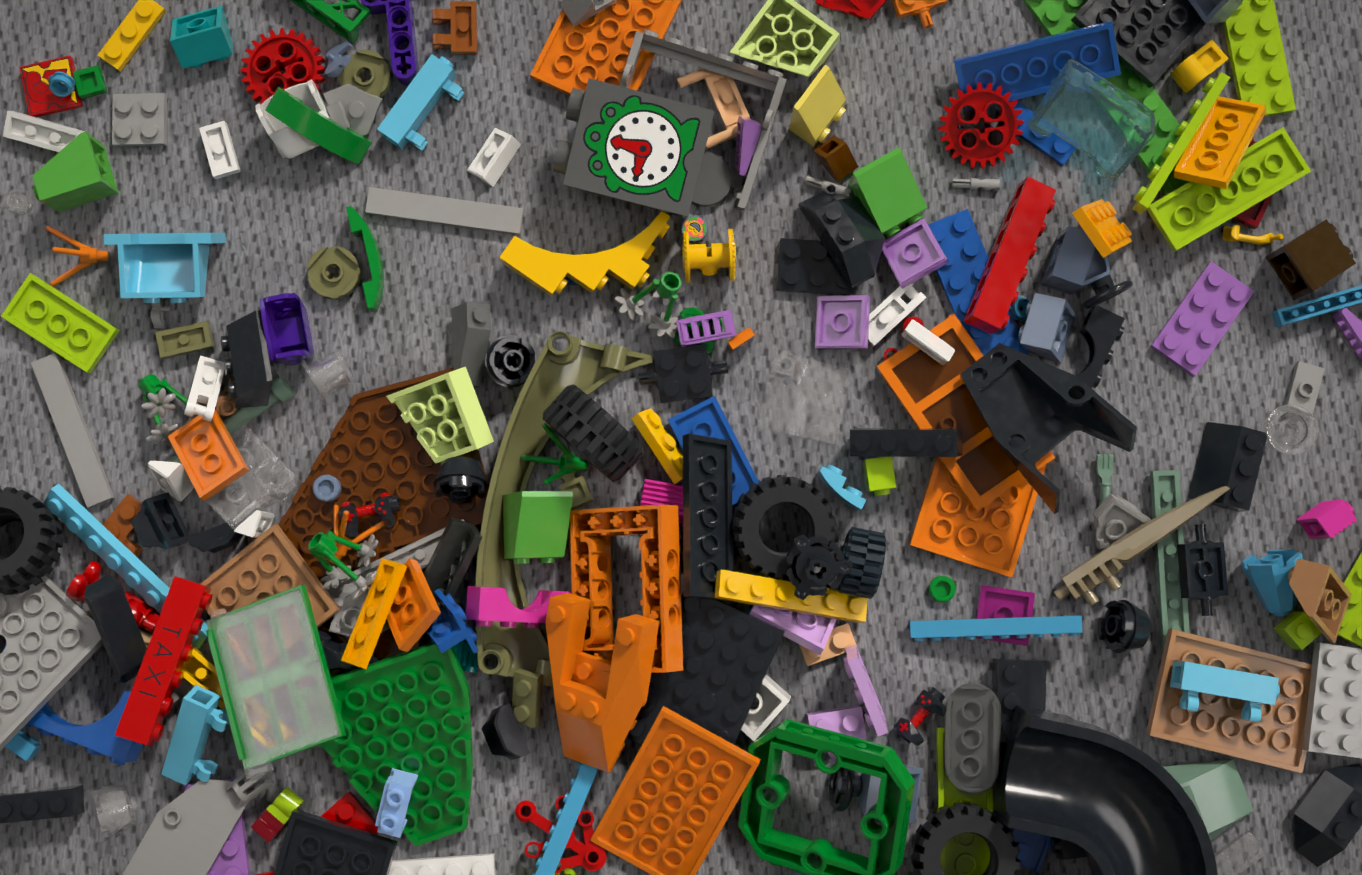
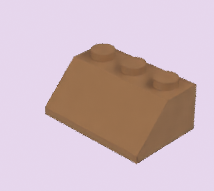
[1288,559,1352,644]

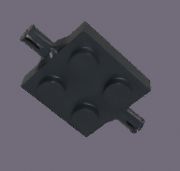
[639,344,729,403]
[1177,524,1228,616]

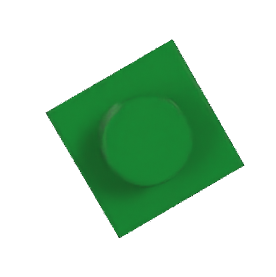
[73,65,108,99]

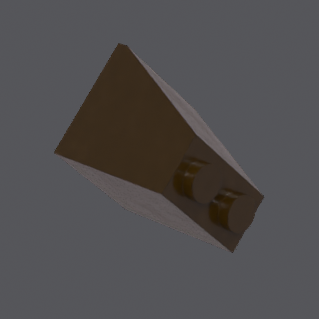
[1266,219,1356,300]

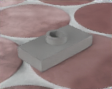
[1283,361,1325,420]

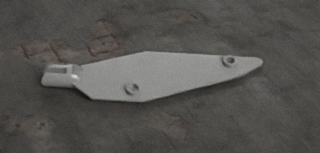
[122,766,274,875]

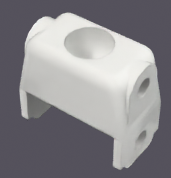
[255,79,331,159]

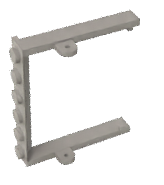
[619,29,787,209]

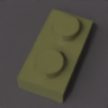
[155,321,215,359]
[512,668,543,728]

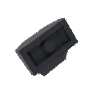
[131,492,190,550]
[187,518,245,553]
[481,703,530,760]

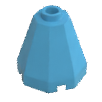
[1241,549,1303,616]

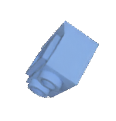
[375,768,418,838]

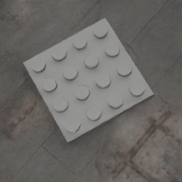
[1303,642,1362,759]

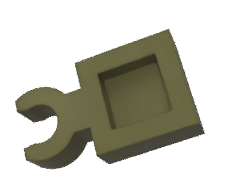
[556,466,594,510]

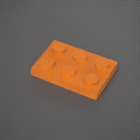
[168,409,250,501]
[387,558,441,652]

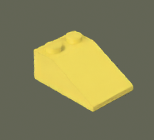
[789,65,846,147]

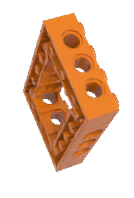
[570,505,683,673]

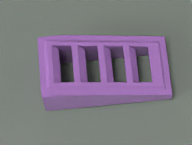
[734,116,762,176]
[1332,308,1362,361]
[677,310,737,347]

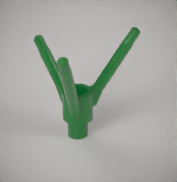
[521,423,588,485]

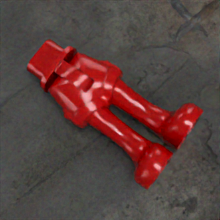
[66,560,159,632]

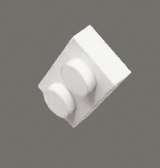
[199,121,241,179]

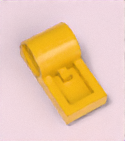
[1170,39,1229,93]

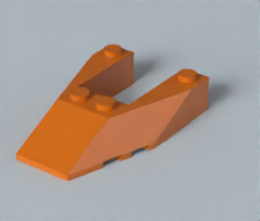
[546,593,659,773]

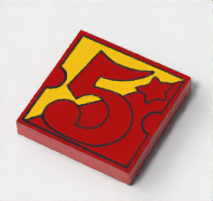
[19,55,83,118]

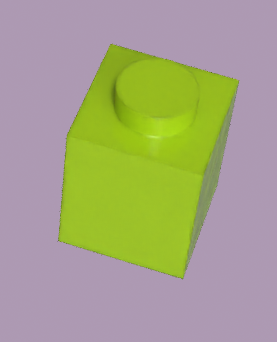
[863,457,896,497]
[1273,611,1321,650]

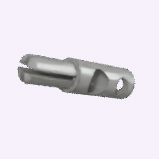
[804,175,851,196]
[952,178,1000,191]

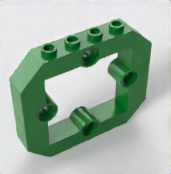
[738,719,915,875]

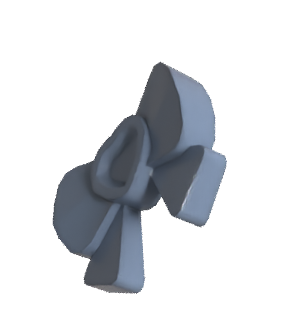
[325,40,353,78]

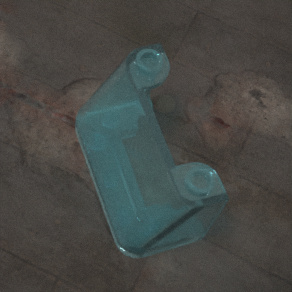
[1028,59,1156,182]

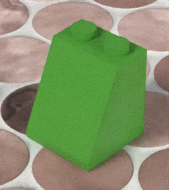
[32,132,119,213]
[848,147,927,238]
[503,491,573,564]

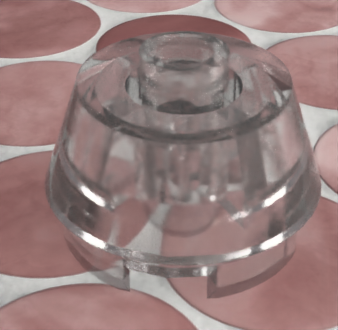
[91,785,138,839]

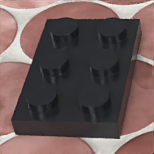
[777,238,856,296]

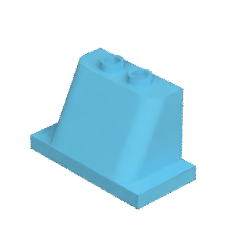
[104,233,226,303]

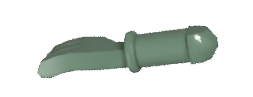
[1096,454,1114,506]

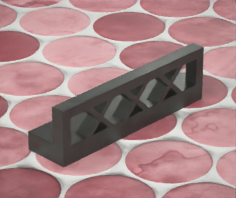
[424,517,482,608]

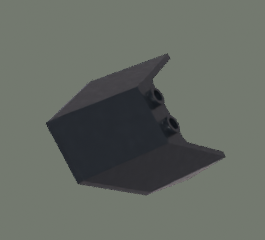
[960,343,1137,514]

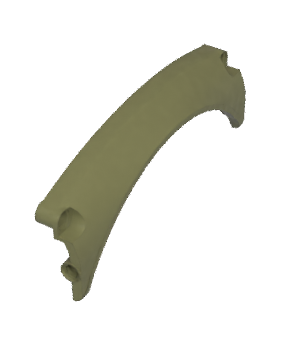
[475,331,654,687]

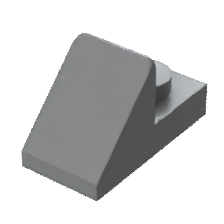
[560,0,618,27]

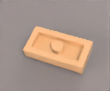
[799,623,857,666]

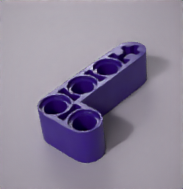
[360,0,419,86]

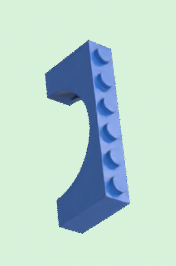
[3,645,143,765]

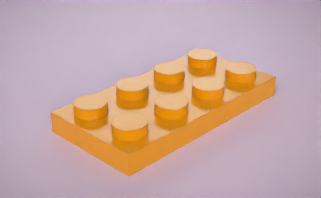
[1174,96,1266,189]
[1072,199,1132,258]

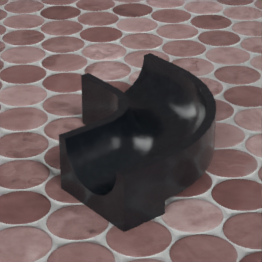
[992,705,1218,875]

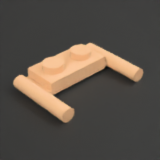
[677,68,750,149]

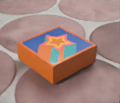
[727,328,755,353]

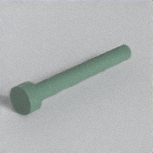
[166,374,295,464]

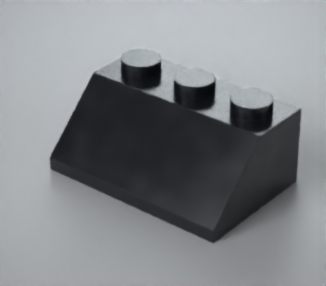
[221,310,273,408]
[1188,422,1268,512]
[992,658,1047,742]

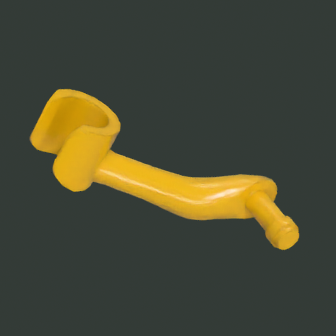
[1223,225,1284,245]

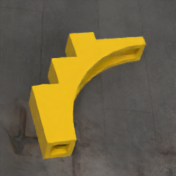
[499,211,670,297]

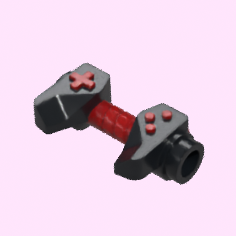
[339,493,401,537]
[894,687,946,746]

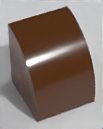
[813,135,859,182]

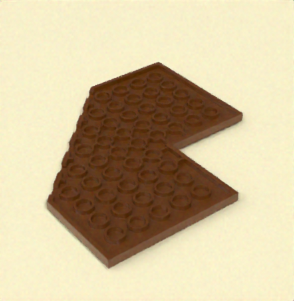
[266,368,489,692]

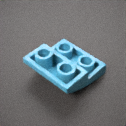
[817,464,866,511]

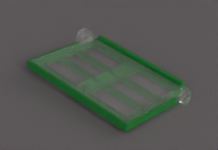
[206,585,346,779]

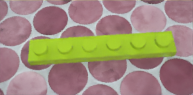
[1132,72,1230,214]

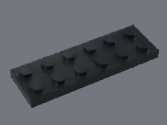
[682,434,733,601]

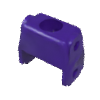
[260,293,314,365]

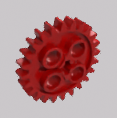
[240,28,326,104]
[938,82,1024,168]

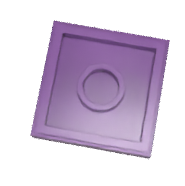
[882,218,949,289]
[815,295,870,349]

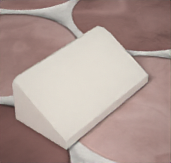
[467,128,521,187]
[901,320,955,365]
[148,461,194,502]
[234,510,275,538]

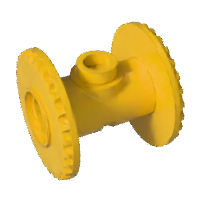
[682,229,736,283]

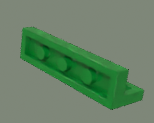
[290,0,371,44]

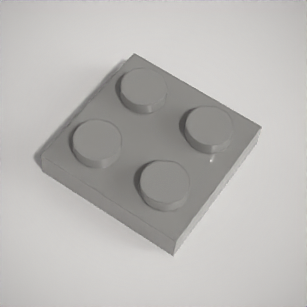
[112,93,167,147]

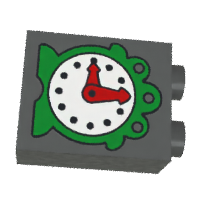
[553,78,715,218]

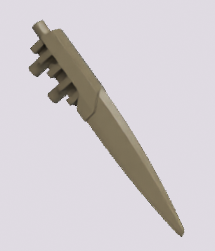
[1054,486,1230,607]

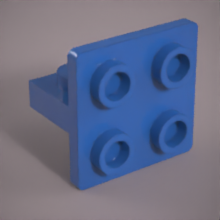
[425,589,479,653]

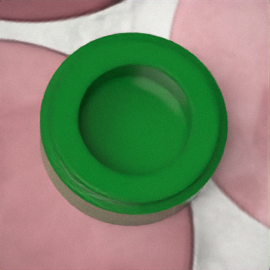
[928,576,956,602]

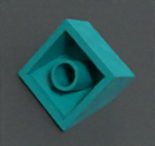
[170,5,233,69]

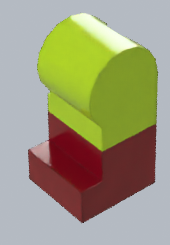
[251,787,304,843]

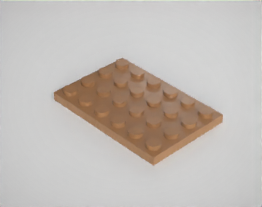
[1146,629,1312,773]

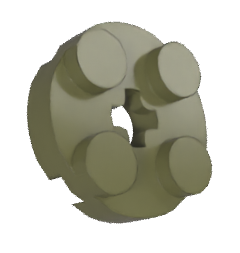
[338,50,392,98]
[307,247,362,300]

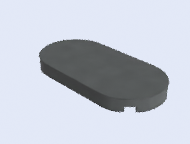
[692,148,732,206]
[944,683,1001,794]

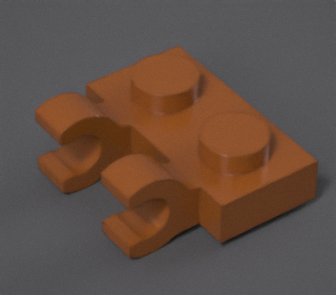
[432,1,478,55]
[103,494,143,557]

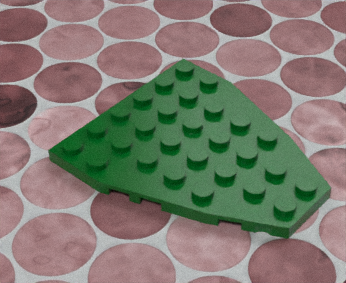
[298,642,473,846]

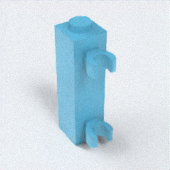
[377,54,465,151]
[1170,660,1280,722]
[161,685,230,786]

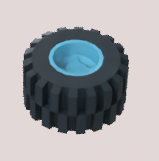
[838,527,886,599]

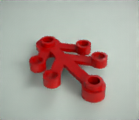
[515,795,606,874]

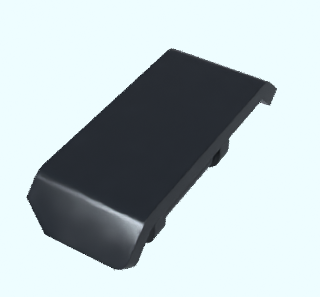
[84,575,147,683]

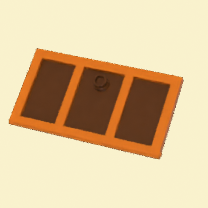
[876,314,1055,511]

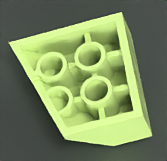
[730,0,840,77]
[386,367,494,464]

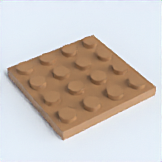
[201,524,341,676]

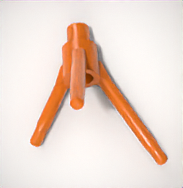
[45,226,109,287]
[329,505,385,564]

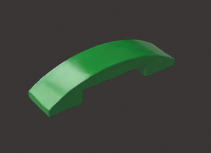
[265,87,372,164]
[346,206,384,312]

